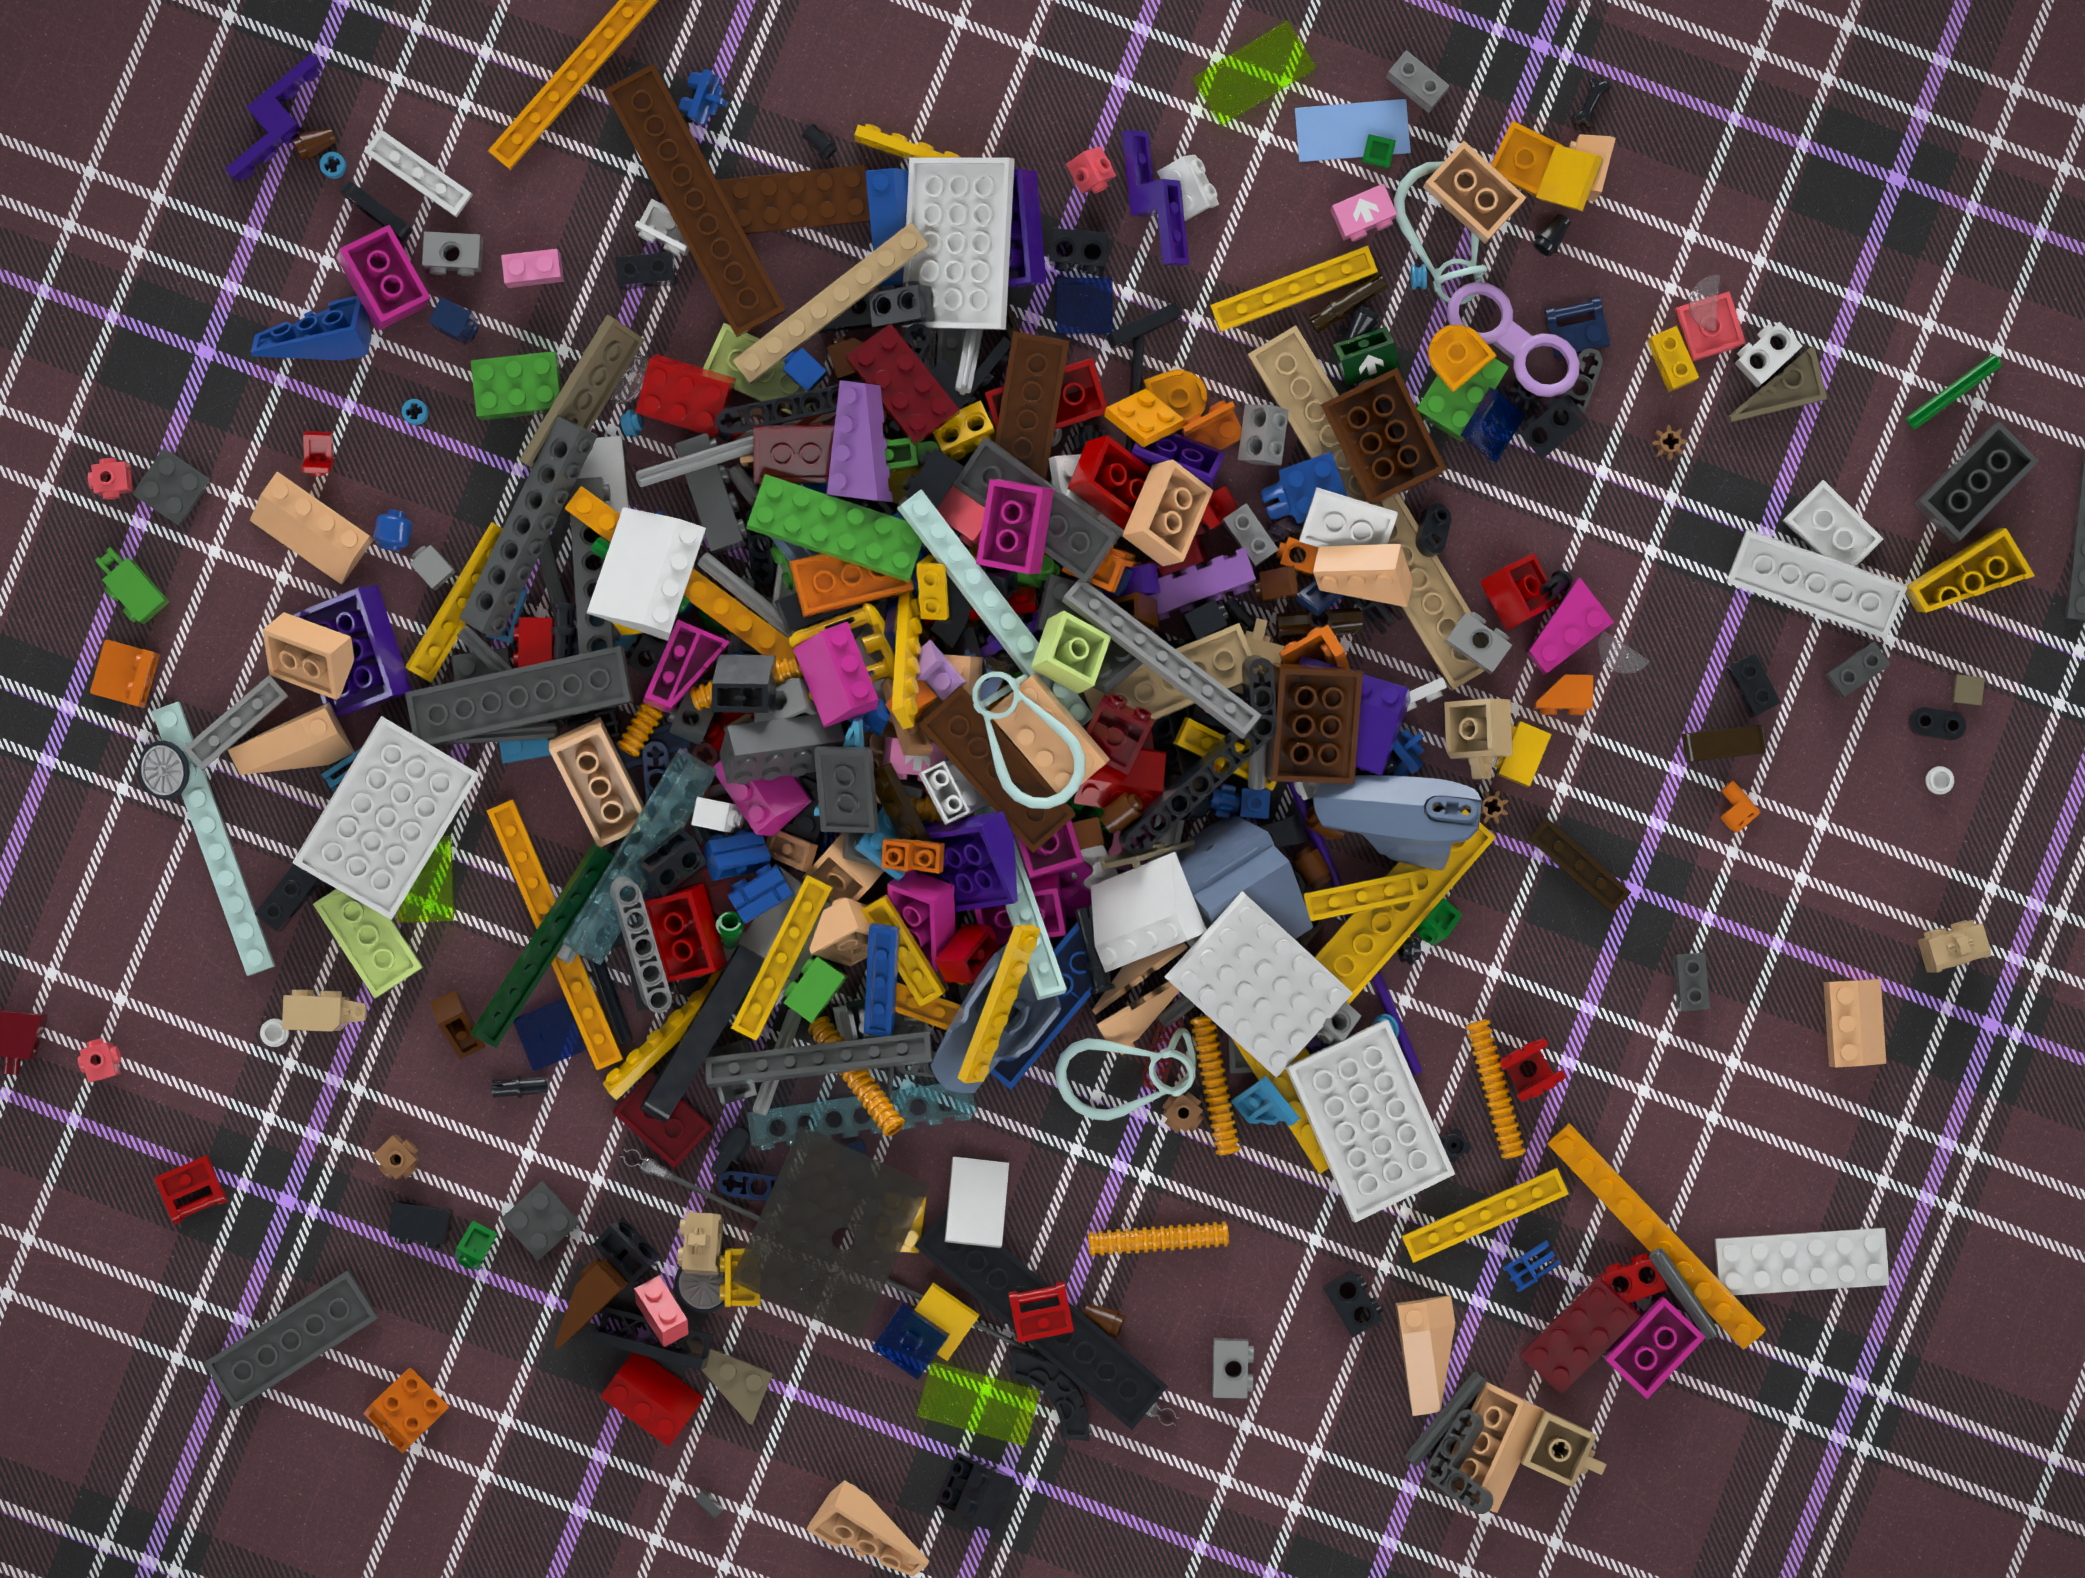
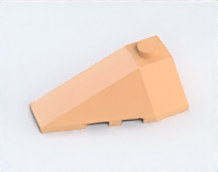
[228,702,354,775]
[1092,942,1188,1015]
[1096,981,1179,1055]
[1395,1295,1455,1416]
[806,1480,929,1577]

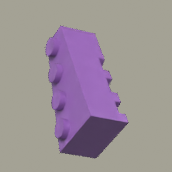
[827,381,893,502]
[1148,547,1256,622]

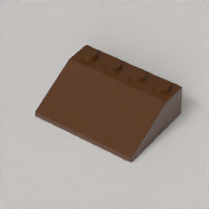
[1321,368,1446,505]
[1265,663,1363,784]
[554,1257,629,1349]

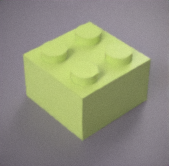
[1031,611,1111,694]

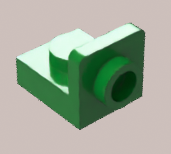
[1415,897,1462,946]
[454,1221,498,1270]

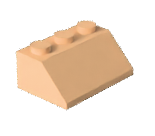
[263,612,354,700]
[809,897,870,967]
[1823,979,1886,1067]

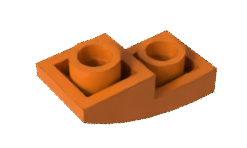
[881,839,945,874]

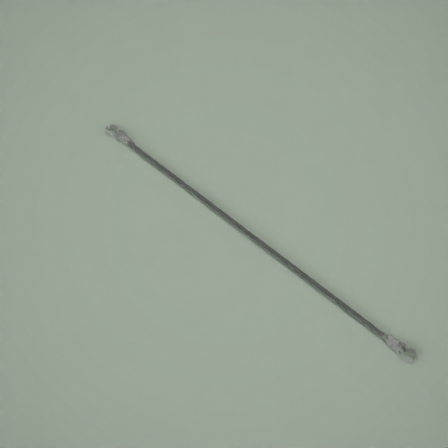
[621,1149,1179,1426]

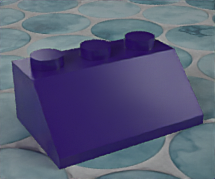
[1132,433,1226,489]

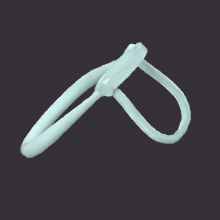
[1394,161,1488,305]
[973,671,1085,809]
[1055,1027,1196,1121]

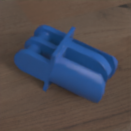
[1502,1240,1562,1292]

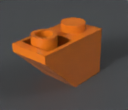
[1533,674,1593,716]

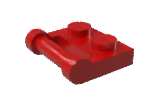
[154,1155,228,1224]
[1008,1281,1074,1343]

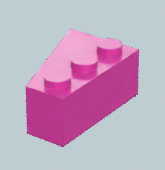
[1526,577,1614,675]
[643,620,730,713]

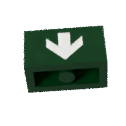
[1333,327,1400,386]

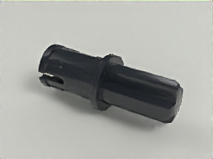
[491,1076,549,1098]

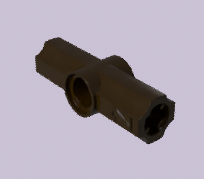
[1275,607,1363,639]

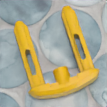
[788,602,895,701]

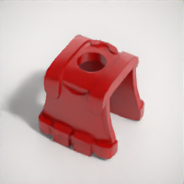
[1500,1038,1565,1101]

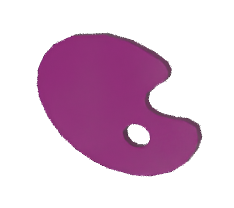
[1058,861,1093,917]

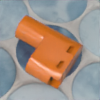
[1720,780,1761,833]

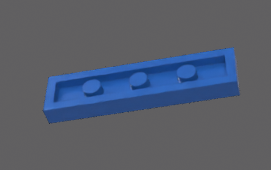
[864,923,900,1037]

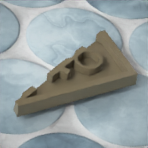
[1728,347,1827,423]
[679,1337,773,1425]

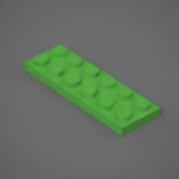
[746,474,923,582]

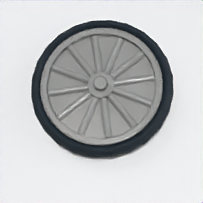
[138,740,190,800]
[674,1267,725,1313]

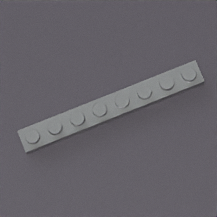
[1062,579,1262,739]

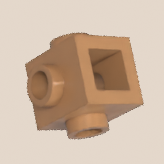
[1162,1092,1203,1133]
[372,1134,420,1180]

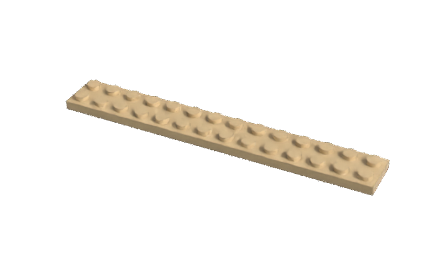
[1247,325,1487,691]

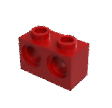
[1599,1253,1667,1303]

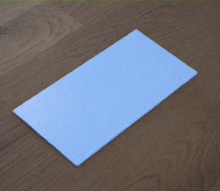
[1295,99,1411,162]

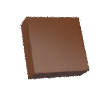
[1072,816,1104,850]

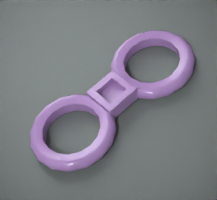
[1447,282,1580,397]

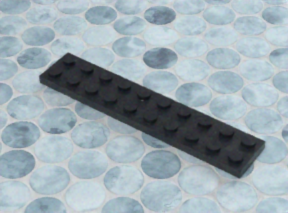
[915,1207,1168,1430]

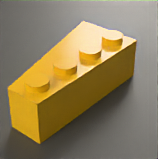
[1905,528,2035,613]

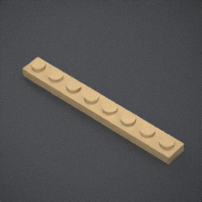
[733,222,929,384]

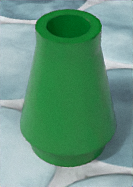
[716,911,744,949]

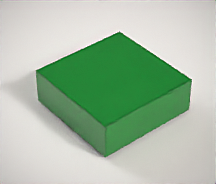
[1362,134,1396,169]

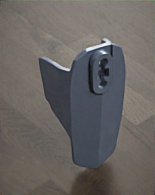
[1313,775,1482,870]
[930,943,1061,1093]

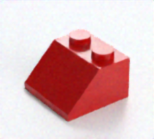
[1480,553,1560,631]

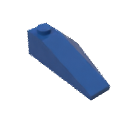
[866,168,909,288]
[251,295,372,360]

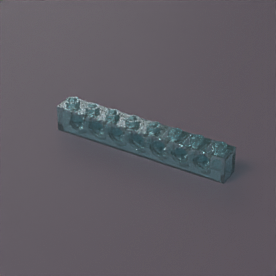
[562,748,718,965]
[747,1083,976,1151]

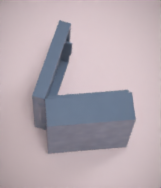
[1159,813,1313,939]

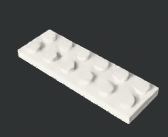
[1726,529,1907,639]
[1714,1228,1889,1295]

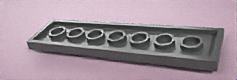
[405,646,633,746]

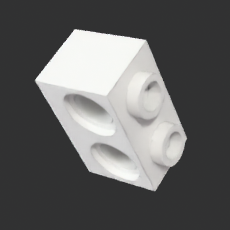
[1734,322,1802,388]
[691,797,745,833]

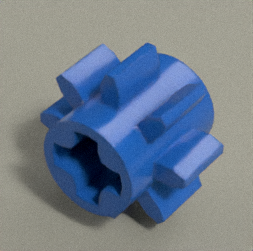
[1208,783,1241,819]

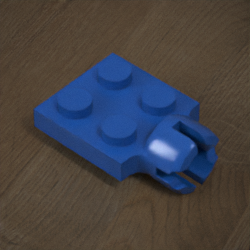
[1261,451,1348,524]

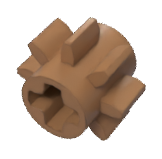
[1651,425,1687,461]
[1481,790,1509,824]

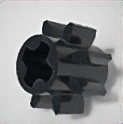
[1508,378,1543,412]
[1073,424,1107,451]

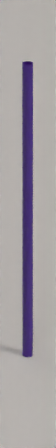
[1287,782,1423,1076]

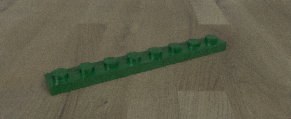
[470,843,619,1048]

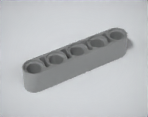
[610,876,672,1013]

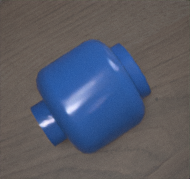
[373,509,413,552]

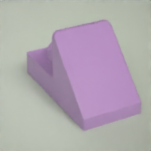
[917,640,967,702]

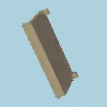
[1100,840,1195,870]

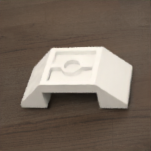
[919,732,1030,825]

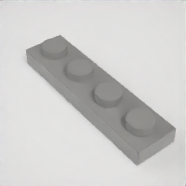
[183,675,288,771]

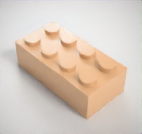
[990,673,1110,794]
[549,717,650,847]

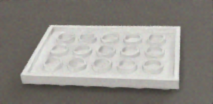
[902,158,1015,330]
[292,716,480,920]
[1165,892,1353,1078]
[1286,1019,1455,1222]

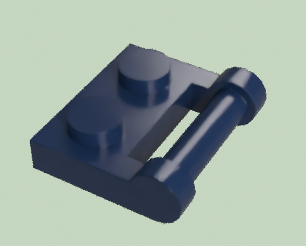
[1544,296,1611,358]

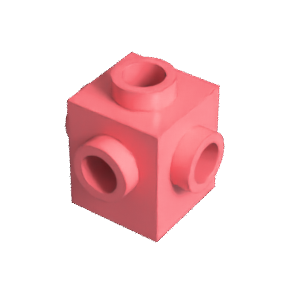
[1066,146,1116,194]
[88,458,133,500]
[78,1038,122,1083]

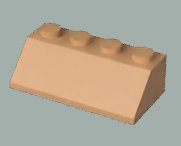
[249,472,374,585]
[1442,1382,1544,1513]

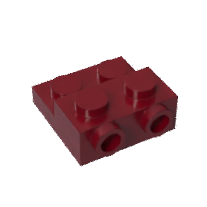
[1086,694,1156,775]

